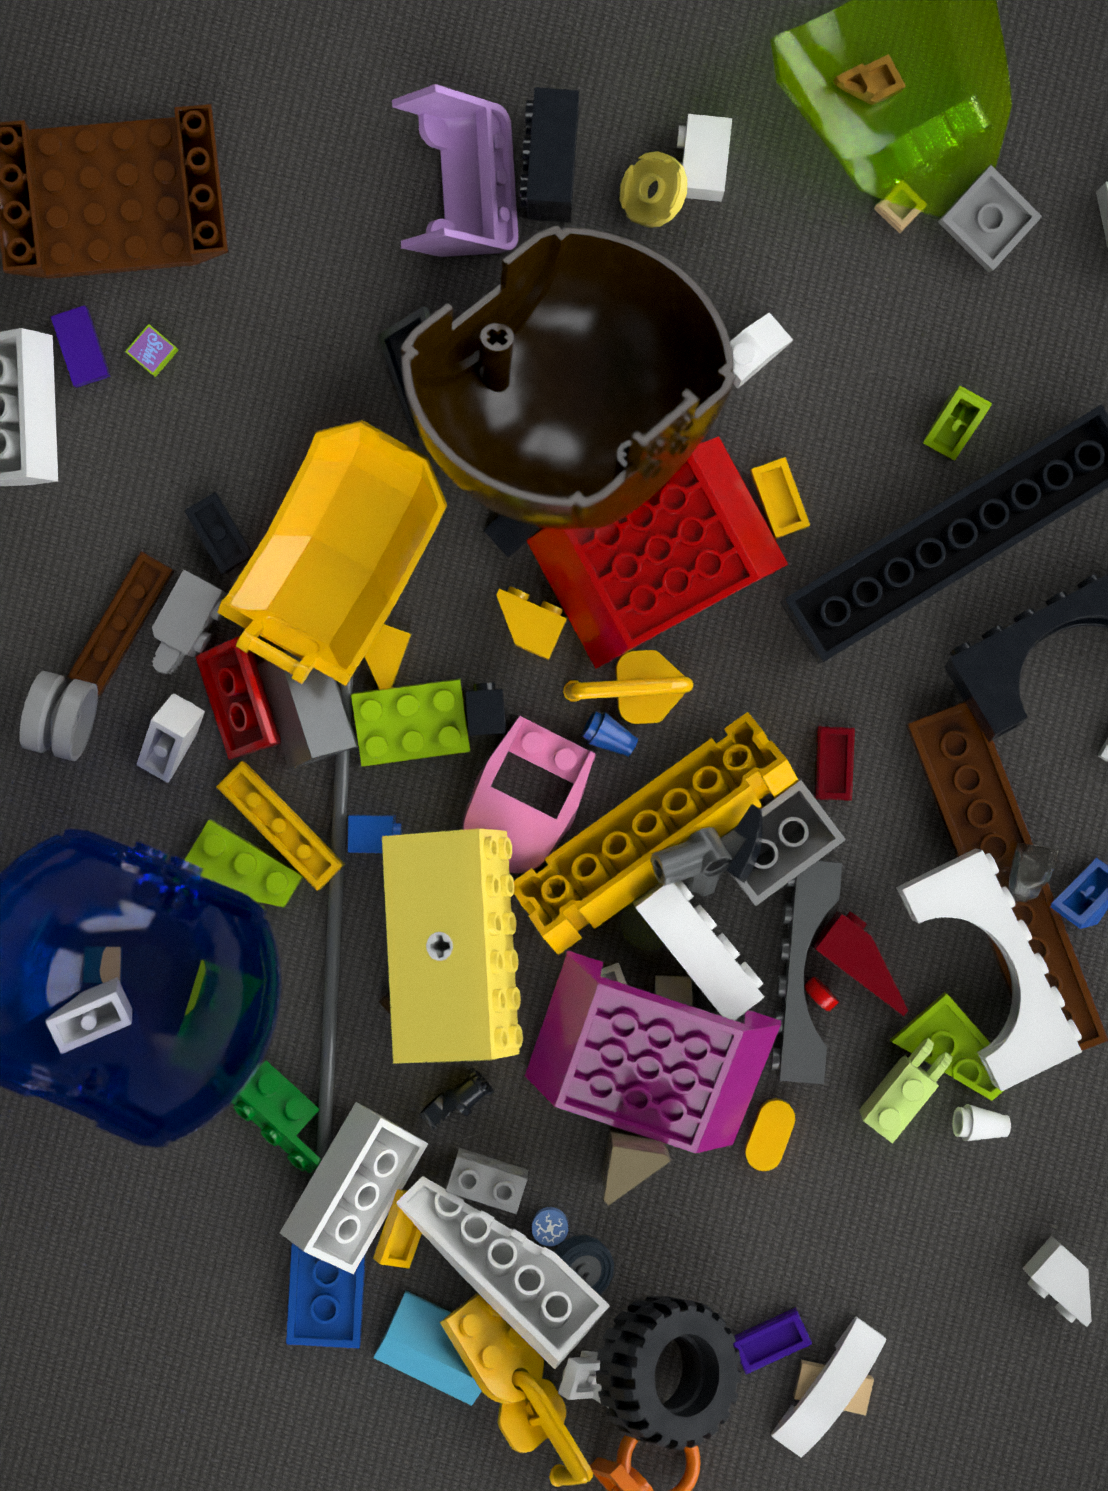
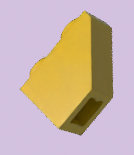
[496,586,567,661]

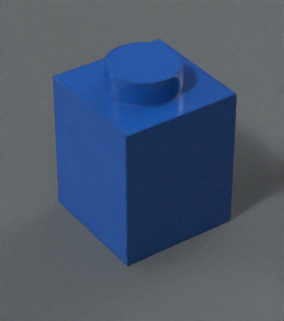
[348,814,402,853]

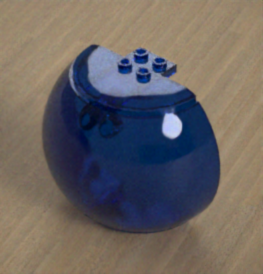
[0,829,282,1148]

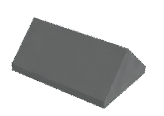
[257,651,358,770]

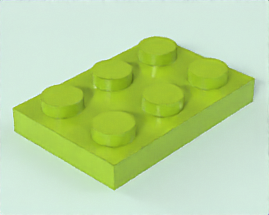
[351,678,471,766]

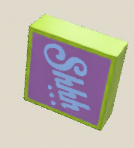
[125,324,178,377]

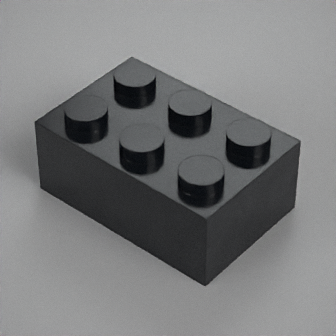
[520,87,579,223]

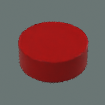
[804,976,839,1011]

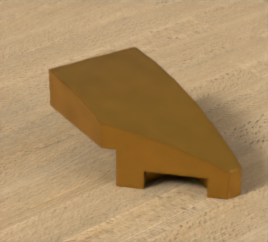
[833,54,906,105]

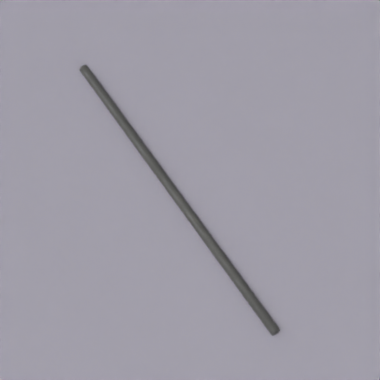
[315,674,354,1171]

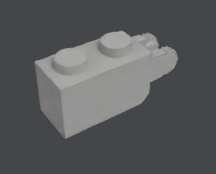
[151,570,228,675]

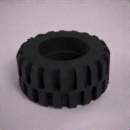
[596,1296,741,1450]

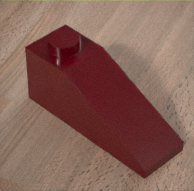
[811,911,908,1016]

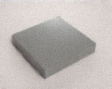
[938,165,1042,272]

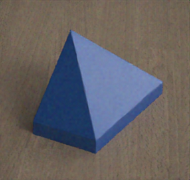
[1051,858,1108,929]

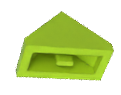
[923,385,992,461]

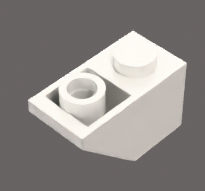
[1022,1236,1092,1327]

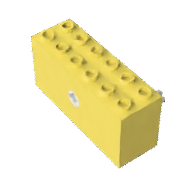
[382,829,523,1064]

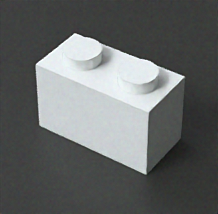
[677,114,732,202]

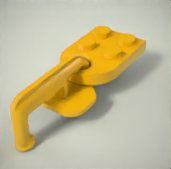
[440,1293,593,1487]

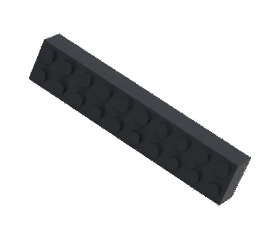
[780,404,1108,664]

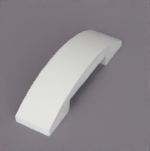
[771,1316,886,1457]

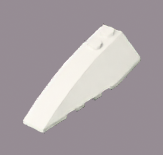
[396,1176,610,1369]

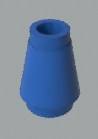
[581,711,638,757]

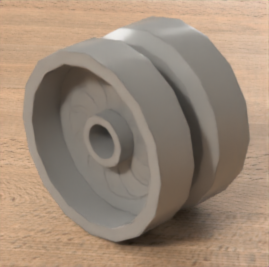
[19,671,98,761]

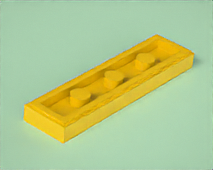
[216,761,345,891]

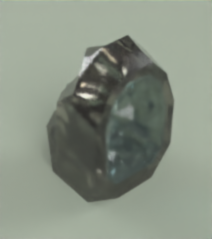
[1009,842,1058,903]

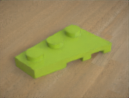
[890,992,1003,1101]

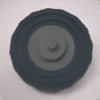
[554,1235,614,1296]

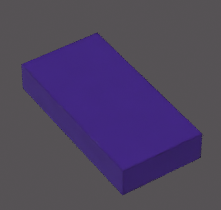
[51,305,111,388]
[733,1307,812,1375]

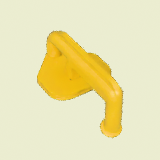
[563,650,693,724]

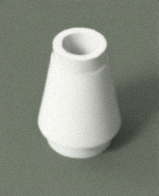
[952,1104,1011,1141]

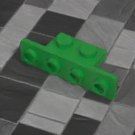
[204,1060,322,1173]

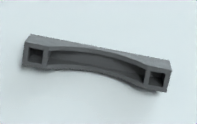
[770,860,842,1084]

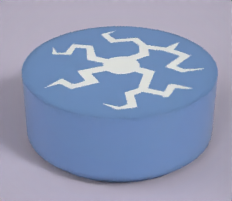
[532,1207,568,1246]

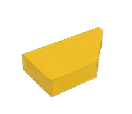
[364,624,412,690]

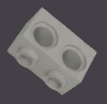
[446,1148,528,1214]

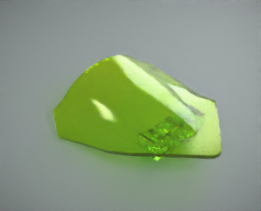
[770,0,1012,218]

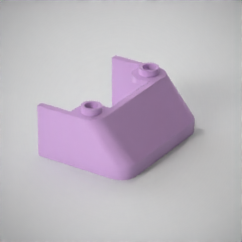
[392,84,518,257]

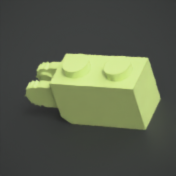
[859,1038,952,1144]

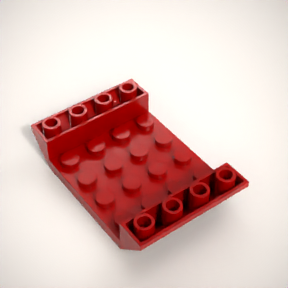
[526,436,789,669]

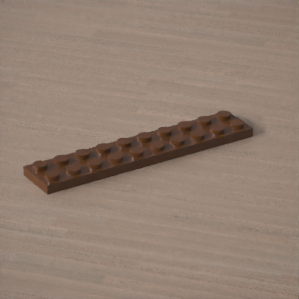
[906,702,1108,1051]

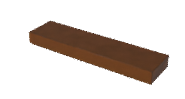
[67,551,174,696]

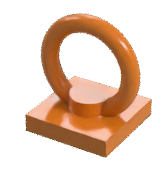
[590,1435,701,1491]

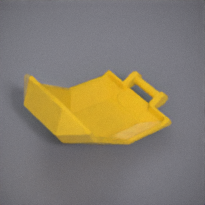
[217,420,447,686]

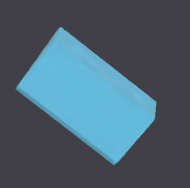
[373,1291,481,1406]

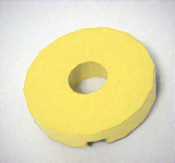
[619,151,688,228]

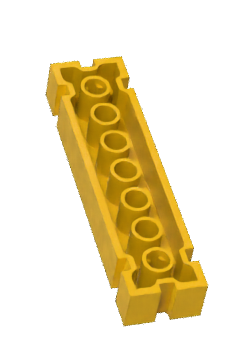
[514,712,799,955]

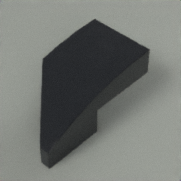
[726,804,763,883]

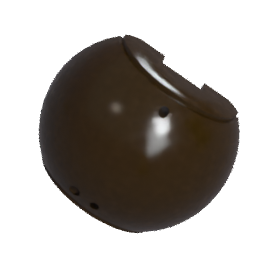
[401,226,736,529]

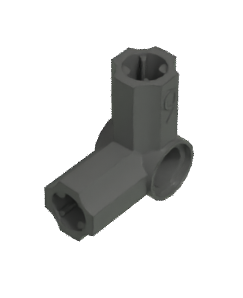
[651,827,732,897]

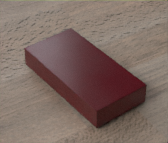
[814,726,855,801]

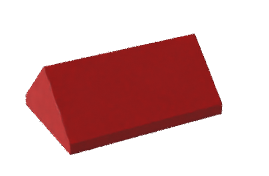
[195,637,281,760]

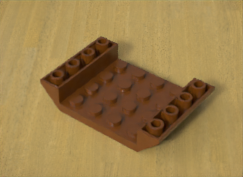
[0,104,228,279]

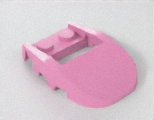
[462,716,597,874]

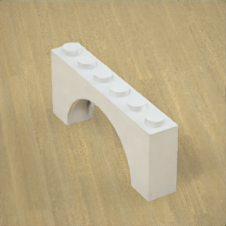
[896,849,1082,1091]

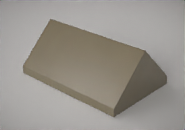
[602,1125,671,1206]

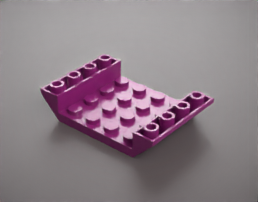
[525,951,781,1153]

